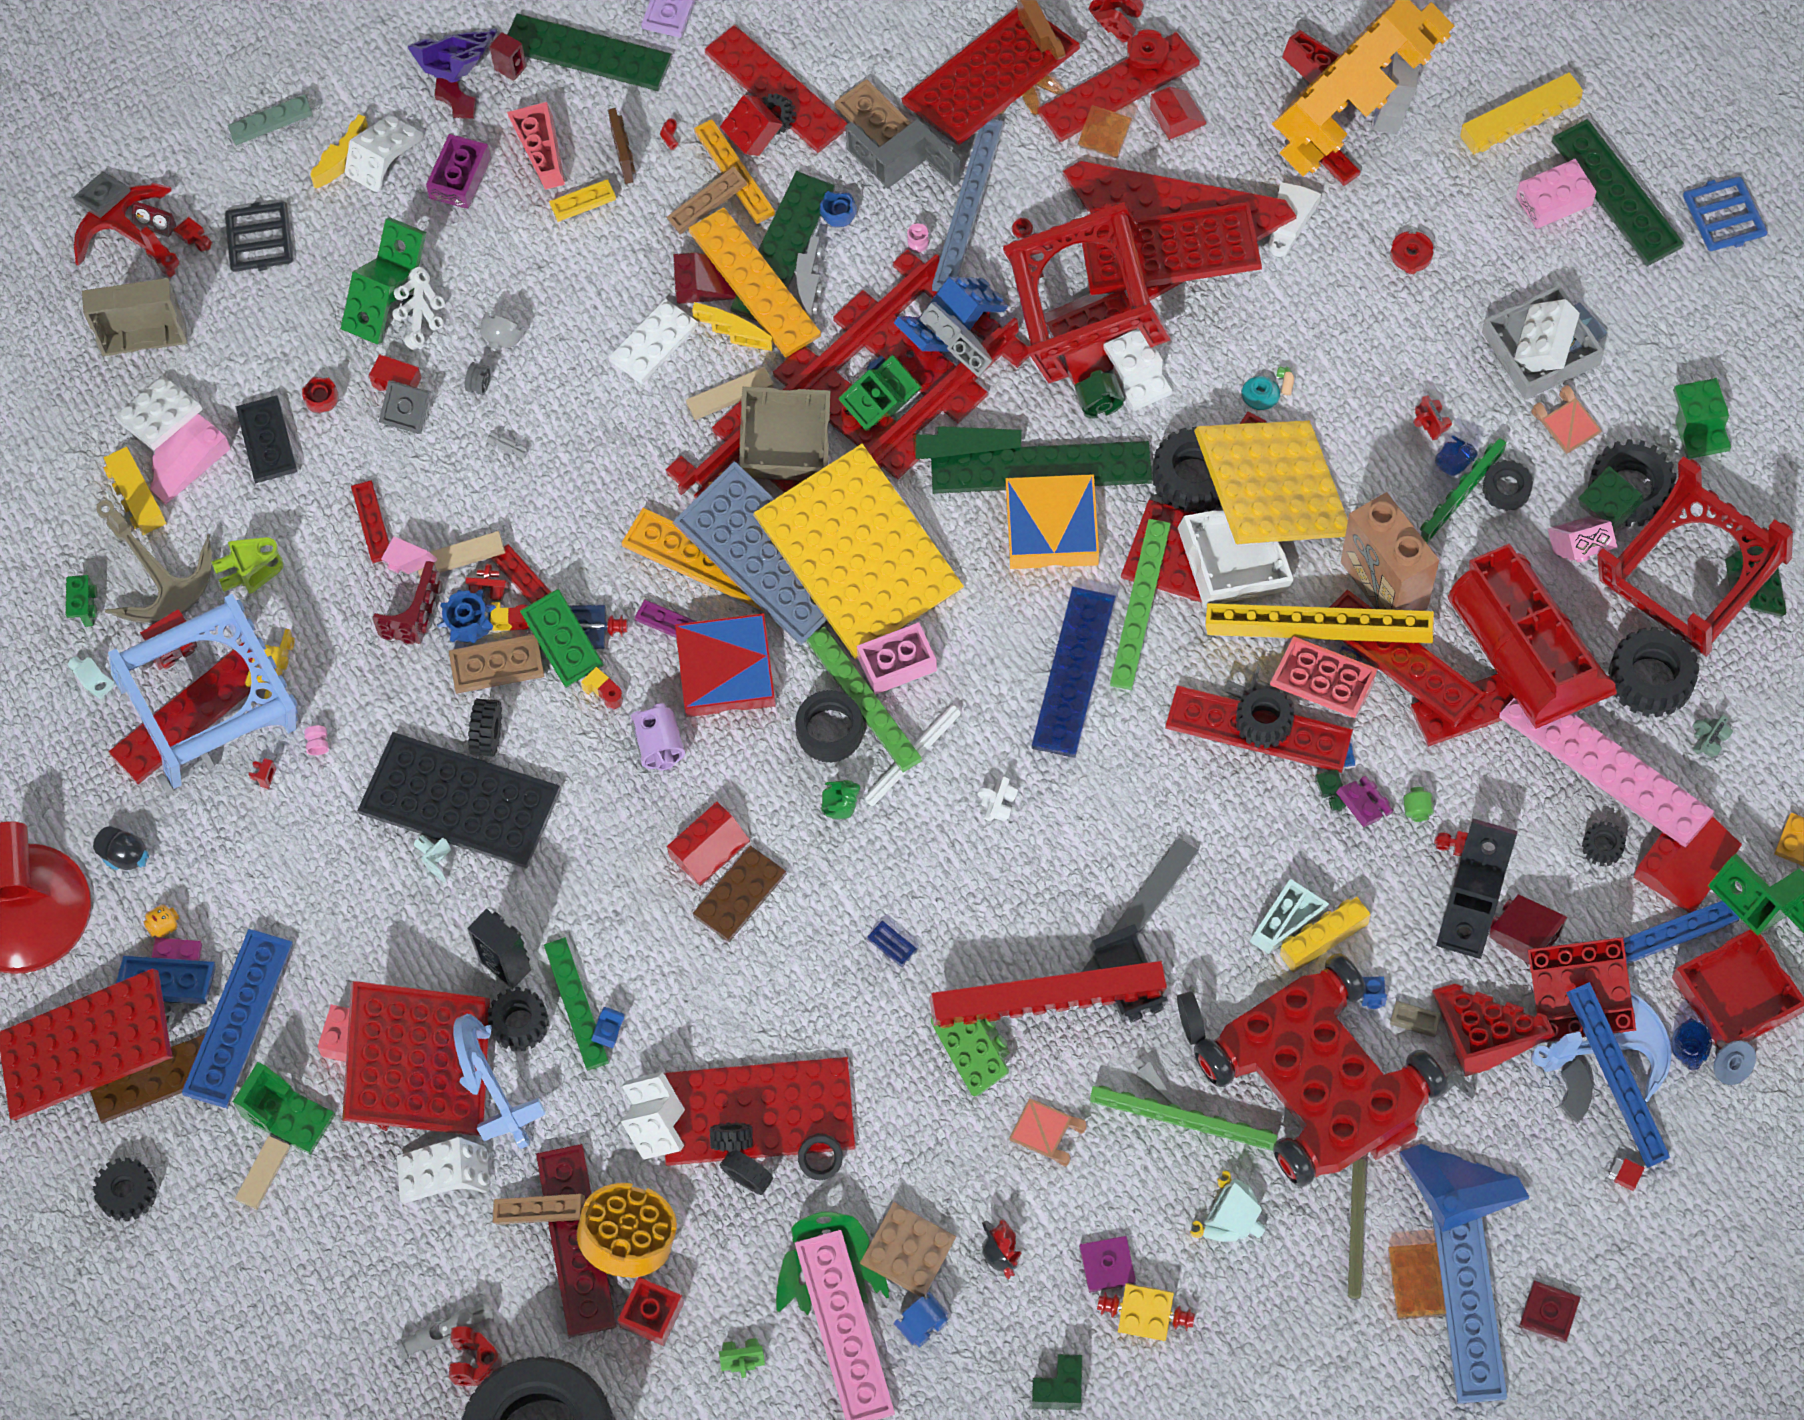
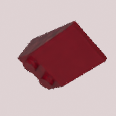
[673,252,737,304]

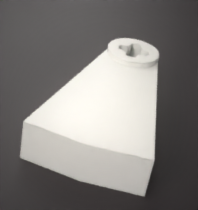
[1269,182,1321,257]

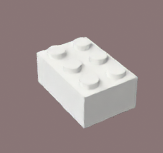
[1514,299,1580,373]

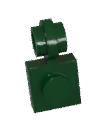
[1315,769,1346,812]

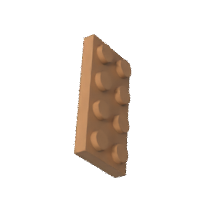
[835,79,911,147]
[448,634,544,694]

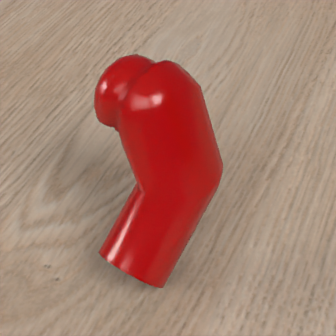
[660,118,678,150]

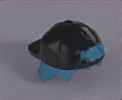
[93,826,149,870]

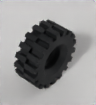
[468,698,502,757]
[93,1157,157,1222]

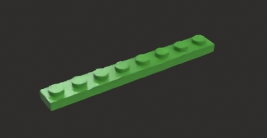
[1110,519,1171,690]
[806,627,922,773]
[1090,1085,1278,1151]

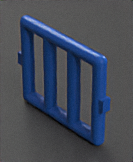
[1683,176,1768,252]

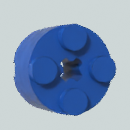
[893,1292,949,1348]

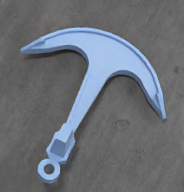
[1531,991,1671,1103]
[454,1014,546,1149]

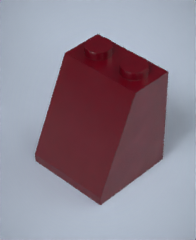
[1489,894,1568,965]

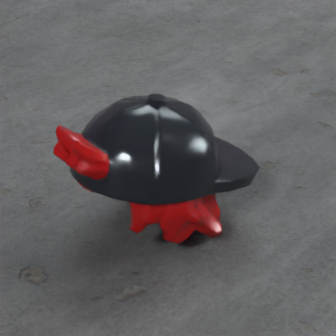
[982,1219,1022,1279]

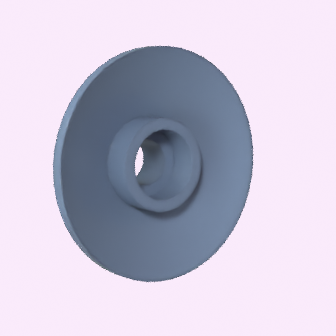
[1713,1040,1756,1085]

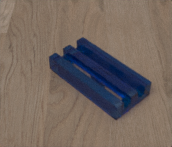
[867,921,917,968]

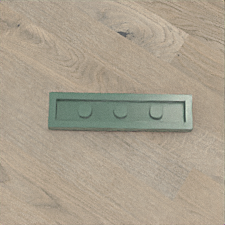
[228,94,313,146]

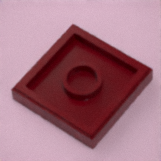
[1519,1280,1581,1344]

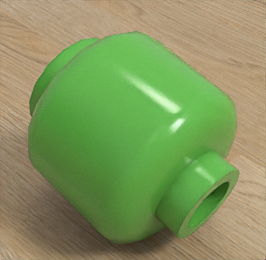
[1403,787,1434,822]

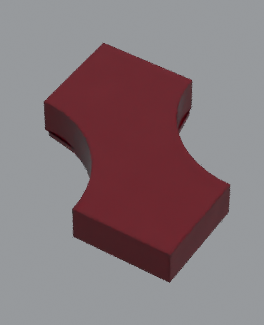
[434,78,476,119]

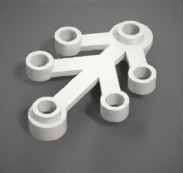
[393,267,445,349]

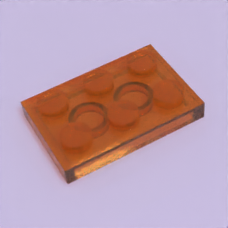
[1388,1243,1446,1320]

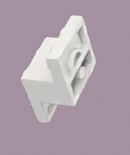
[1104,328,1172,412]
[621,1072,685,1160]

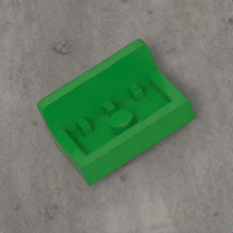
[65,575,97,627]

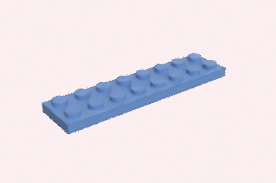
[1432,1214,1507,1404]

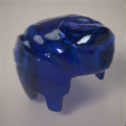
[1435,435,1478,476]
[1672,1018,1712,1071]

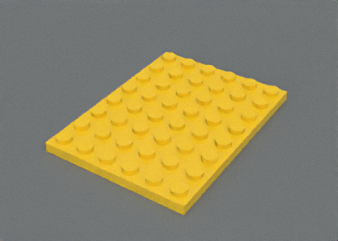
[753,444,964,659]

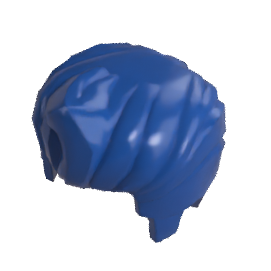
[820,191,857,228]

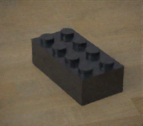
[467,908,531,990]

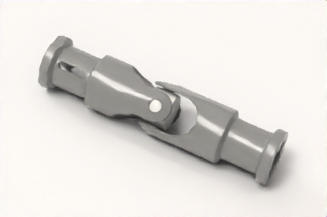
[397,1299,494,1360]

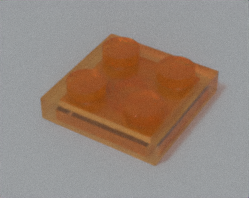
[1078,105,1132,159]

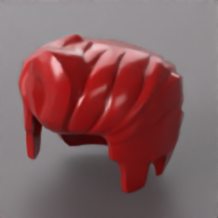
[302,377,339,413]

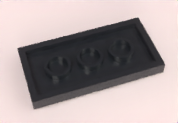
[235,395,298,484]

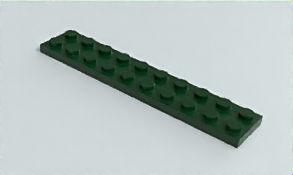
[931,441,1152,494]

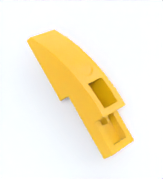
[310,114,369,189]

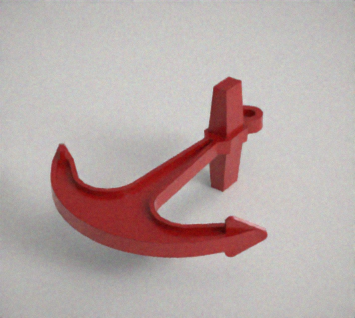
[74,183,179,278]

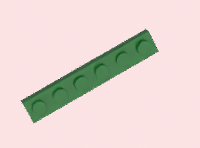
[1420,438,1507,544]
[544,937,609,1071]

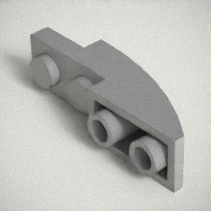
[796,236,823,321]
[919,302,993,377]

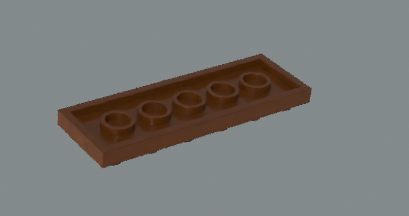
[90,1034,205,1124]

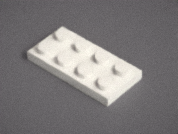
[609,299,698,384]

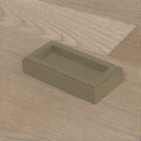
[1390,1001,1441,1038]

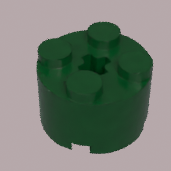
[1074,370,1125,419]

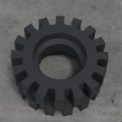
[762,93,796,134]
[1582,821,1626,867]
[709,1122,753,1151]

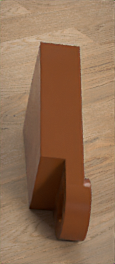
[1017,0,1065,60]

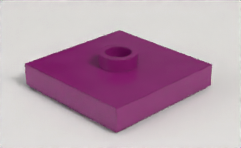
[1079,1236,1136,1293]

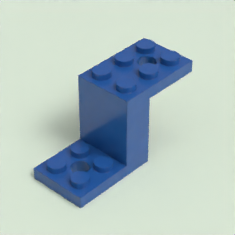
[894,276,1009,352]

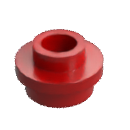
[1012,218,1033,239]

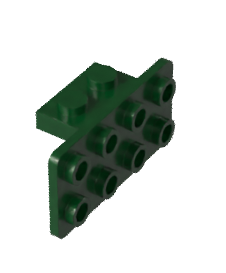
[1725,536,1787,617]

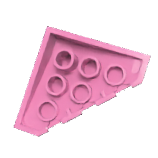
[150,414,230,505]

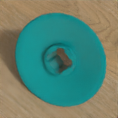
[1241,376,1280,410]

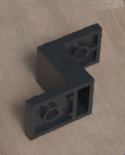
[1436,818,1518,959]

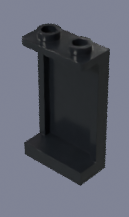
[1089,924,1168,1023]

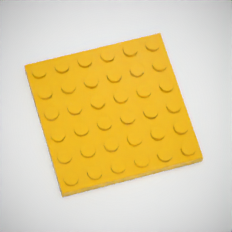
[1194,420,1348,544]

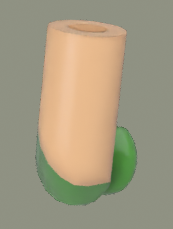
[1276,366,1294,396]

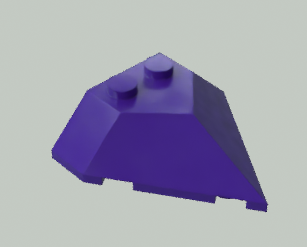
[408,28,497,82]

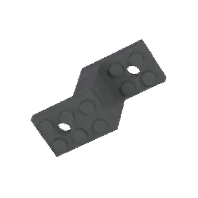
[845,119,960,189]

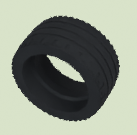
[795,690,864,763]

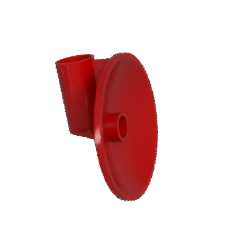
[0,821,91,974]

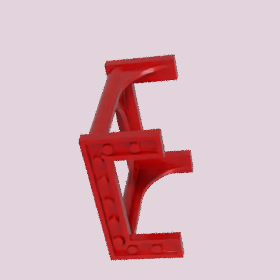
[1003,202,1171,384]
[1597,456,1793,657]

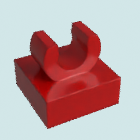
[248,758,276,789]

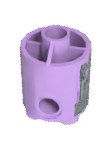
[630,703,685,771]

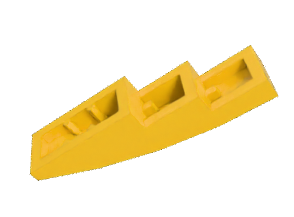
[692,302,774,351]

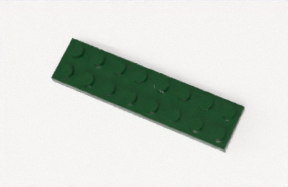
[507,13,672,91]
[1551,119,1684,266]
[731,171,835,322]

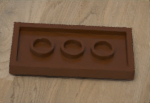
[693,845,787,942]

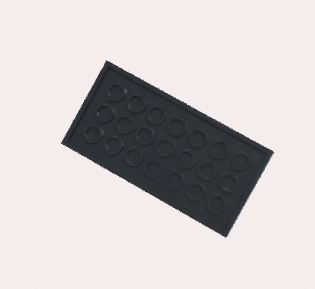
[357,732,561,869]

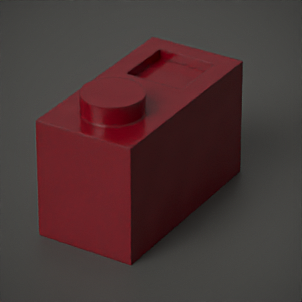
[489,32,526,81]

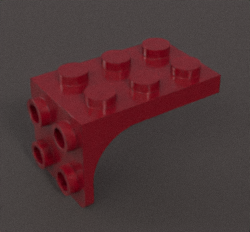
[372,561,442,645]

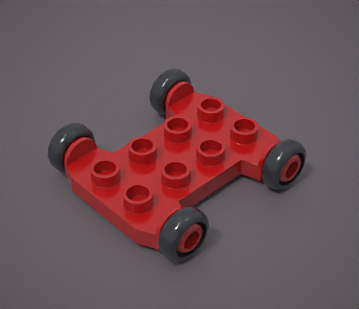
[1193,953,1448,1187]

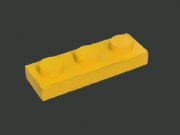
[549,179,616,222]

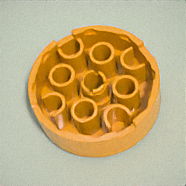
[577,1183,677,1278]

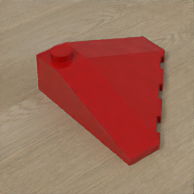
[1432,983,1555,1077]

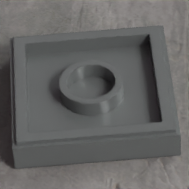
[73,171,131,218]
[379,380,431,434]

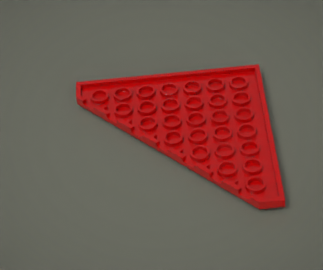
[1063,161,1296,301]

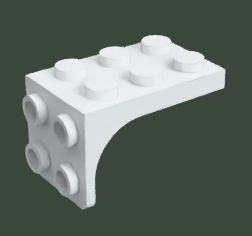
[345,115,423,192]
[397,1137,490,1203]

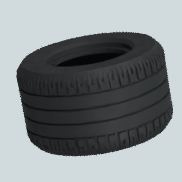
[461,1356,615,1420]

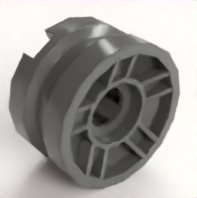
[464,362,491,395]

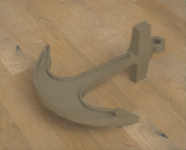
[96,500,212,623]

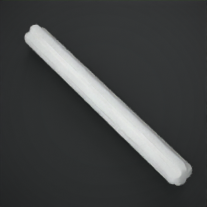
[864,705,960,806]

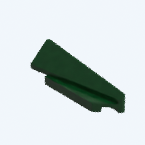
[913,426,1022,460]

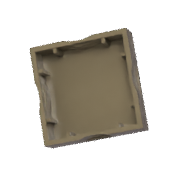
[82,278,188,357]
[739,386,830,481]

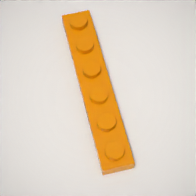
[694,119,775,224]

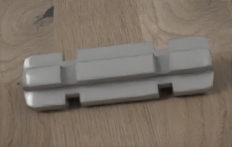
[487,432,528,459]

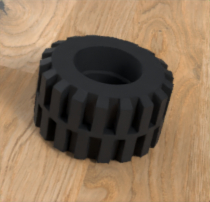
[1236,685,1294,748]
[487,987,549,1051]

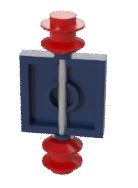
[569,605,628,649]

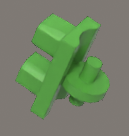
[719,1338,765,1378]

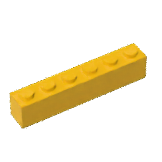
[1460,72,1583,155]

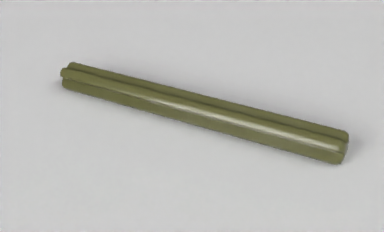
[1348,1159,1366,1299]

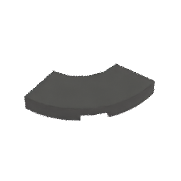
[1560,1058,1592,1124]

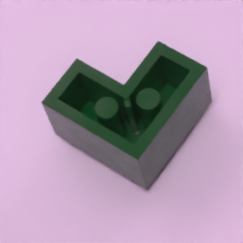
[1032,1354,1082,1410]

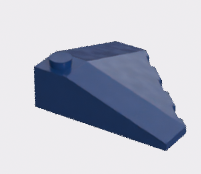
[1399,1144,1529,1232]

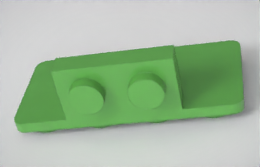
[930,1018,1010,1096]

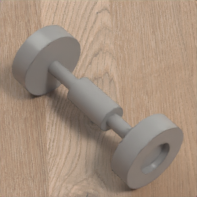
[156,753,215,796]

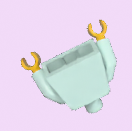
[1189,1171,1266,1242]

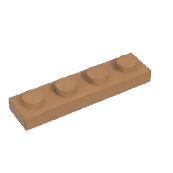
[666,167,748,235]
[492,1194,585,1225]

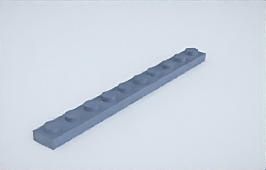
[932,120,1003,292]

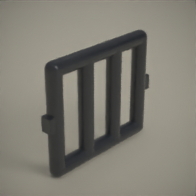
[225,202,293,272]

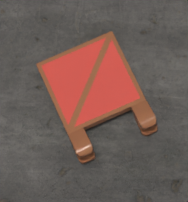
[1531,385,1602,454]
[1009,1098,1087,1166]

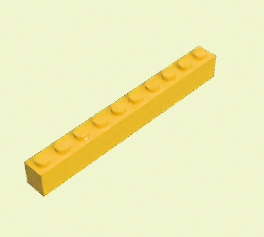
[1205,603,1434,643]

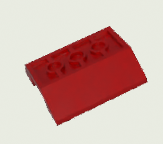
[1044,291,1138,385]
[1528,937,1637,1043]

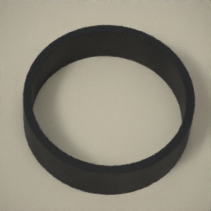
[1177,991,1206,1045]

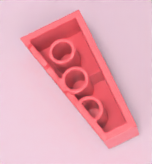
[506,102,565,190]

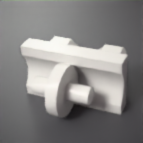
[978,777,1018,821]

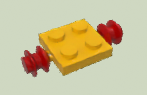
[1097,1283,1195,1341]

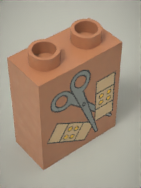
[1340,492,1439,611]

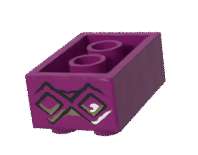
[426,134,491,209]

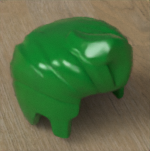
[821,780,861,820]

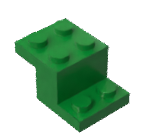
[838,355,923,431]
[1673,378,1731,459]

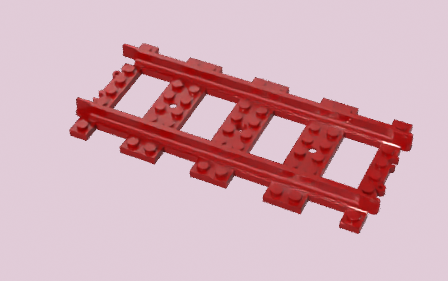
[665,249,1030,499]

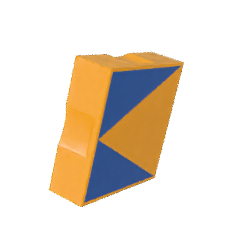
[1006,475,1099,569]

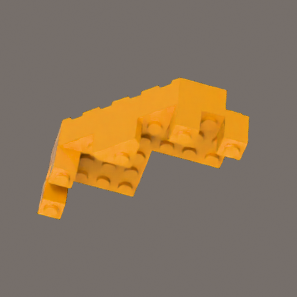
[1272,0,1455,177]

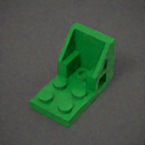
[233,1062,335,1155]

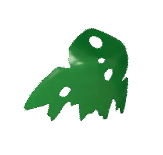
[776,1211,889,1316]

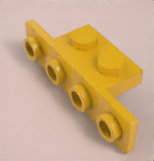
[245,628,295,706]

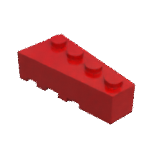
[1282,30,1349,102]

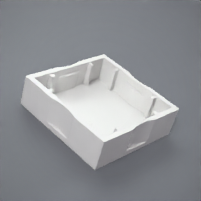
[1178,511,1293,607]

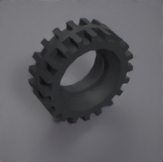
[1588,439,1677,527]

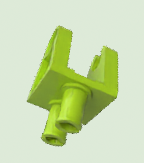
[211,537,284,594]

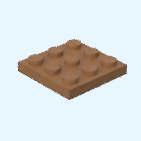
[860,1202,957,1297]

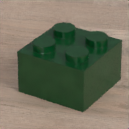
[1578,466,1643,532]

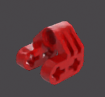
[1088,0,1144,43]
[449,1326,502,1386]

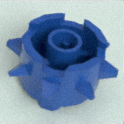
[437,589,496,643]

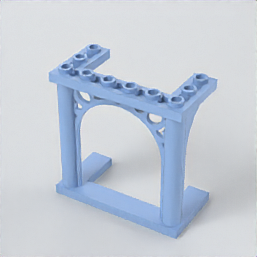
[108,594,298,789]

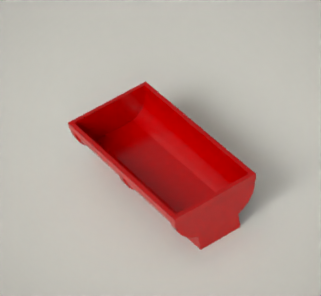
[1448,543,1617,729]

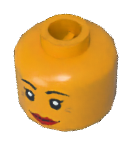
[143,904,180,938]

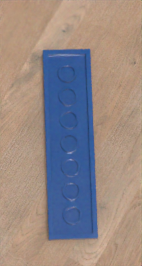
[182,929,293,1109]

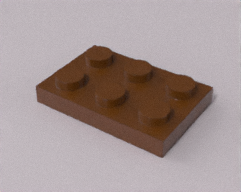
[608,108,636,184]

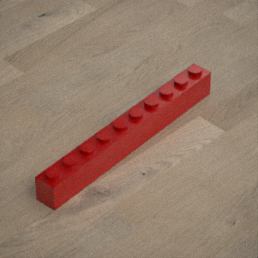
[929,961,1167,1028]

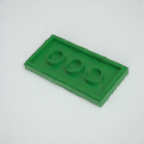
[520,588,604,688]

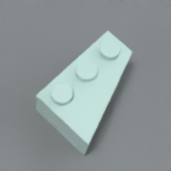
[1249,879,1329,954]

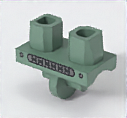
[1693,715,1733,758]

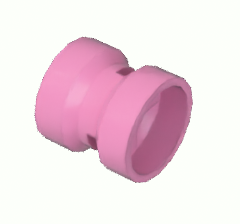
[907,223,929,253]
[304,725,329,755]

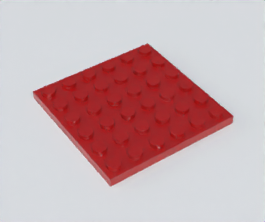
[342,981,490,1136]

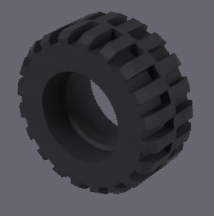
[1152,427,1222,514]
[1608,627,1699,717]

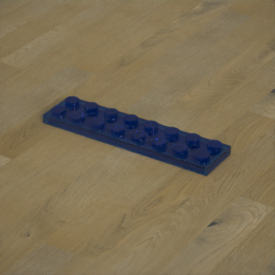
[1031,586,1116,758]

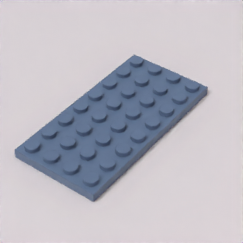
[673,461,827,646]

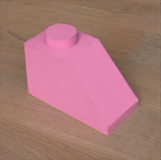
[381,536,437,574]

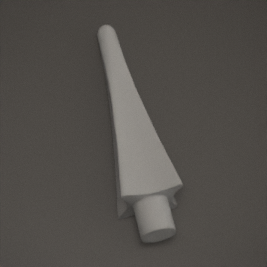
[1133,1058,1180,1107]

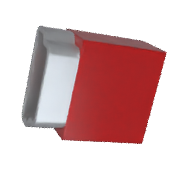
[1608,1157,1645,1192]

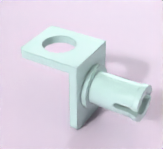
[68,656,116,699]
[414,835,451,883]

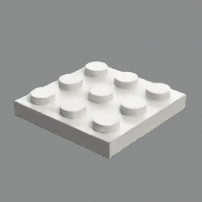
[114,376,203,451]

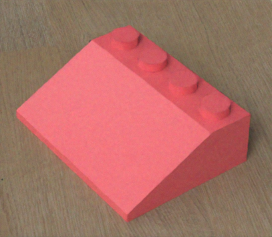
[1270,636,1378,718]

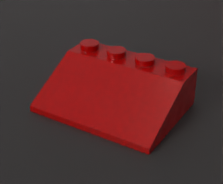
[1634,816,1742,913]

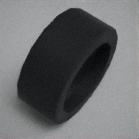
[798,1133,843,1180]

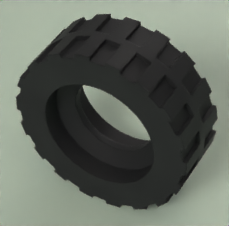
[1482,460,1533,511]
[719,1150,774,1195]

